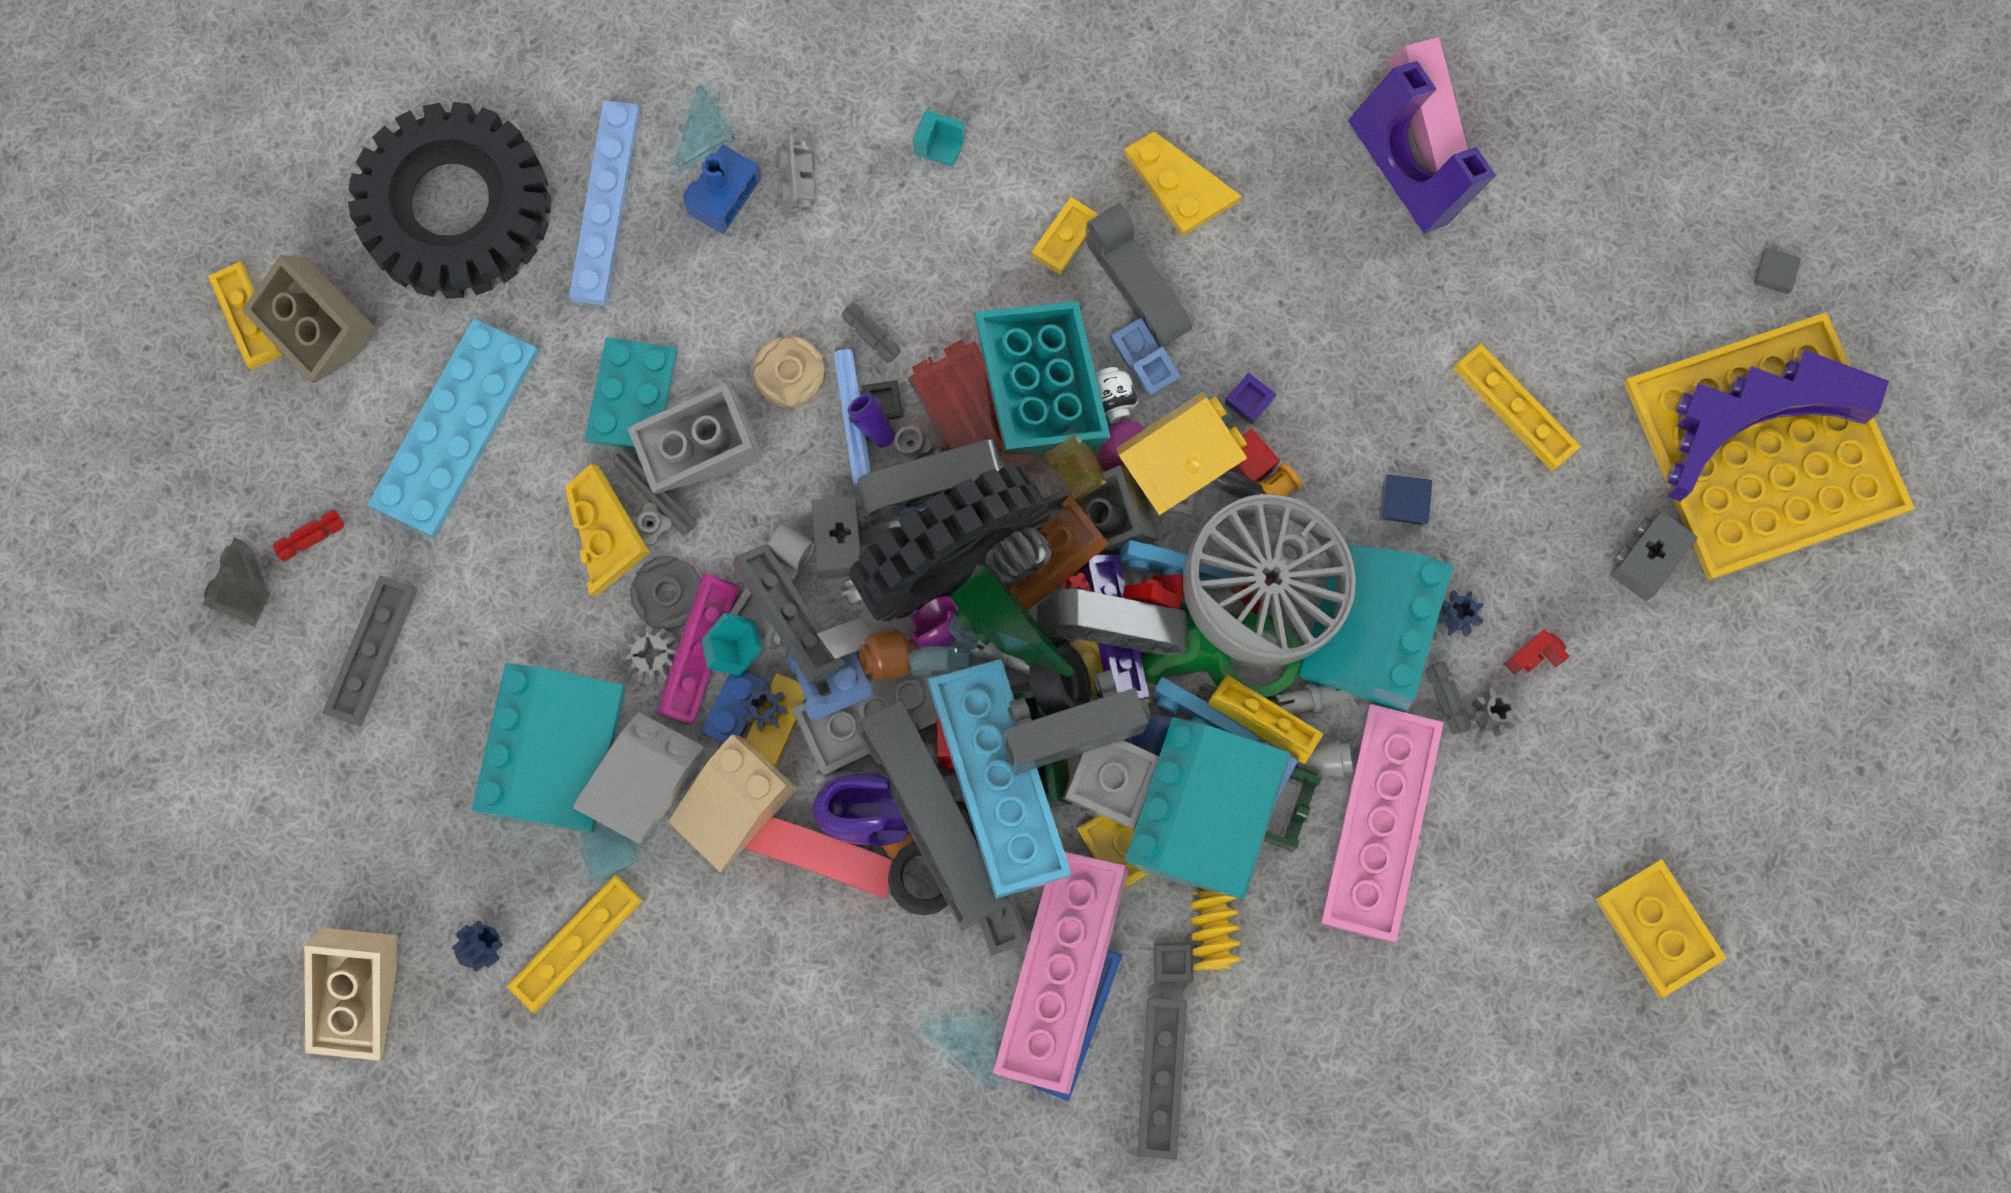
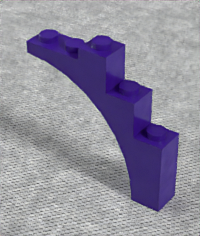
[1666,350,1889,502]

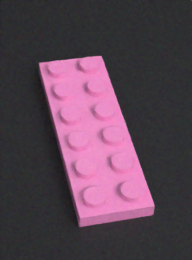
[1320,704,1444,943]
[993,852,1129,1095]

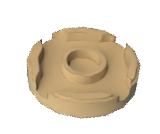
[753,337,825,408]

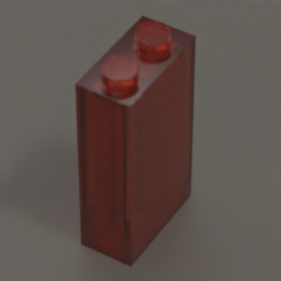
[907,339,1039,467]

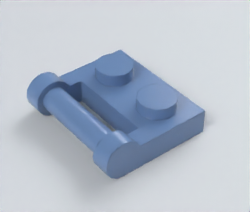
[787,652,874,719]

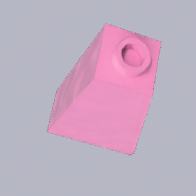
[1388,37,1468,174]

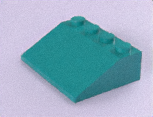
[973,301,1110,456]
[1298,544,1453,712]
[471,663,626,833]
[1125,717,1291,900]

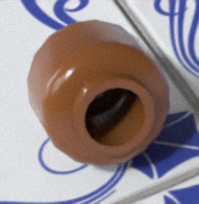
[859,629,917,681]

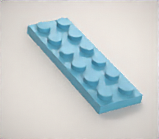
[367,318,539,539]
[928,659,1071,899]

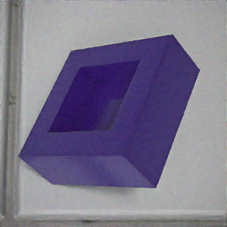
[1225,372,1277,425]

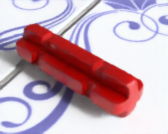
[273,510,345,561]

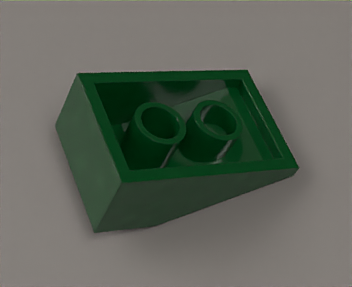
[950,566,1075,677]

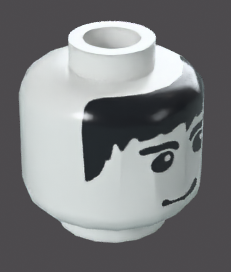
[1095,367,1138,424]

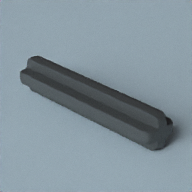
[613,448,697,535]

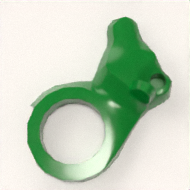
[1141,602,1303,700]

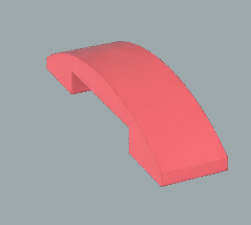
[744,817,893,899]

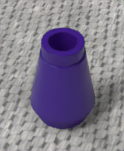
[847,394,896,448]

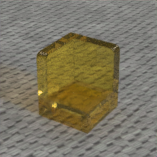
[1044,435,1107,500]

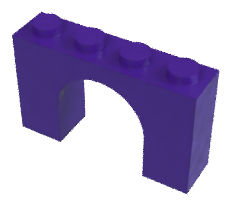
[1348,61,1496,234]

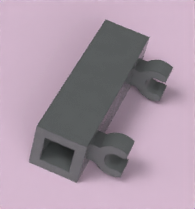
[1001,670,1150,775]

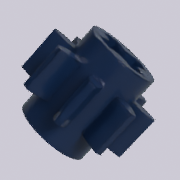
[1437,590,1484,637]
[740,683,789,732]
[452,921,503,972]

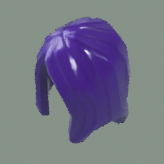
[813,774,910,846]

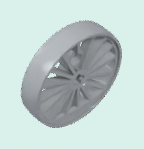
[1183,494,1356,666]

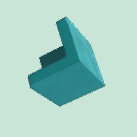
[913,109,966,167]
[701,613,762,676]

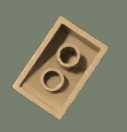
[668,734,798,873]
[304,928,397,1061]

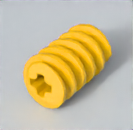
[1190,891,1241,971]

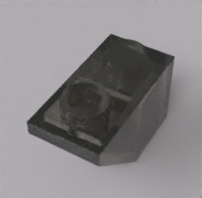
[203,537,270,628]

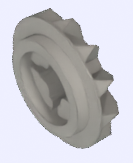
[621,625,679,685]

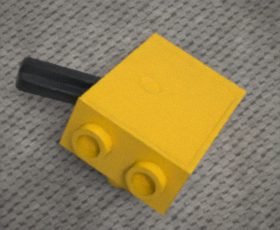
[1117,391,1263,515]

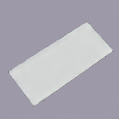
[817,618,872,659]

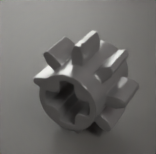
[1469,688,1519,738]

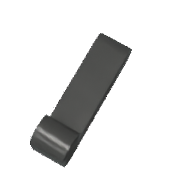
[1085,203,1192,347]
[857,439,1004,525]
[1037,589,1188,656]

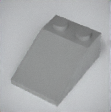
[627,383,764,494]
[573,712,704,844]

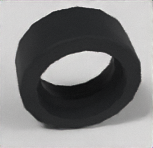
[1029,643,1091,716]
[888,841,948,916]

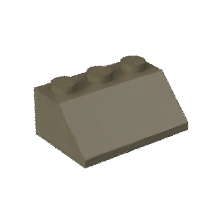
[242,255,377,383]

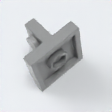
[1062,740,1159,828]

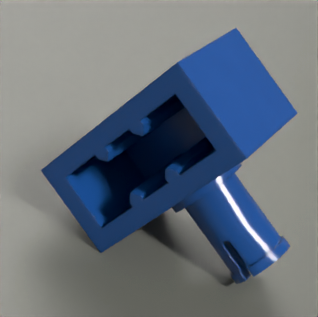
[684,144,762,235]

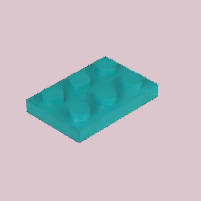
[585,337,678,450]

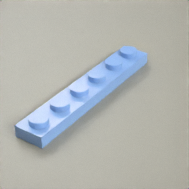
[569,100,640,306]

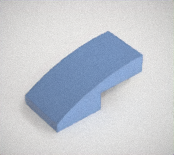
[1109,318,1181,396]

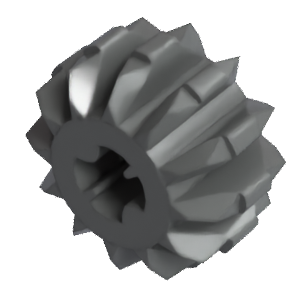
[985,528,1052,586]

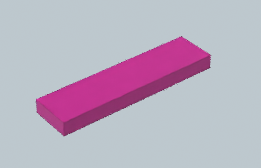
[656,573,740,726]

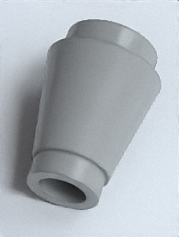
[1298,740,1353,777]

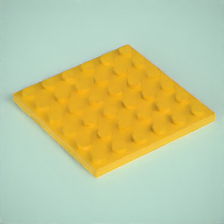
[1623,312,1915,581]

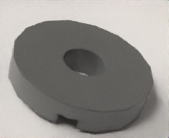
[630,556,701,630]

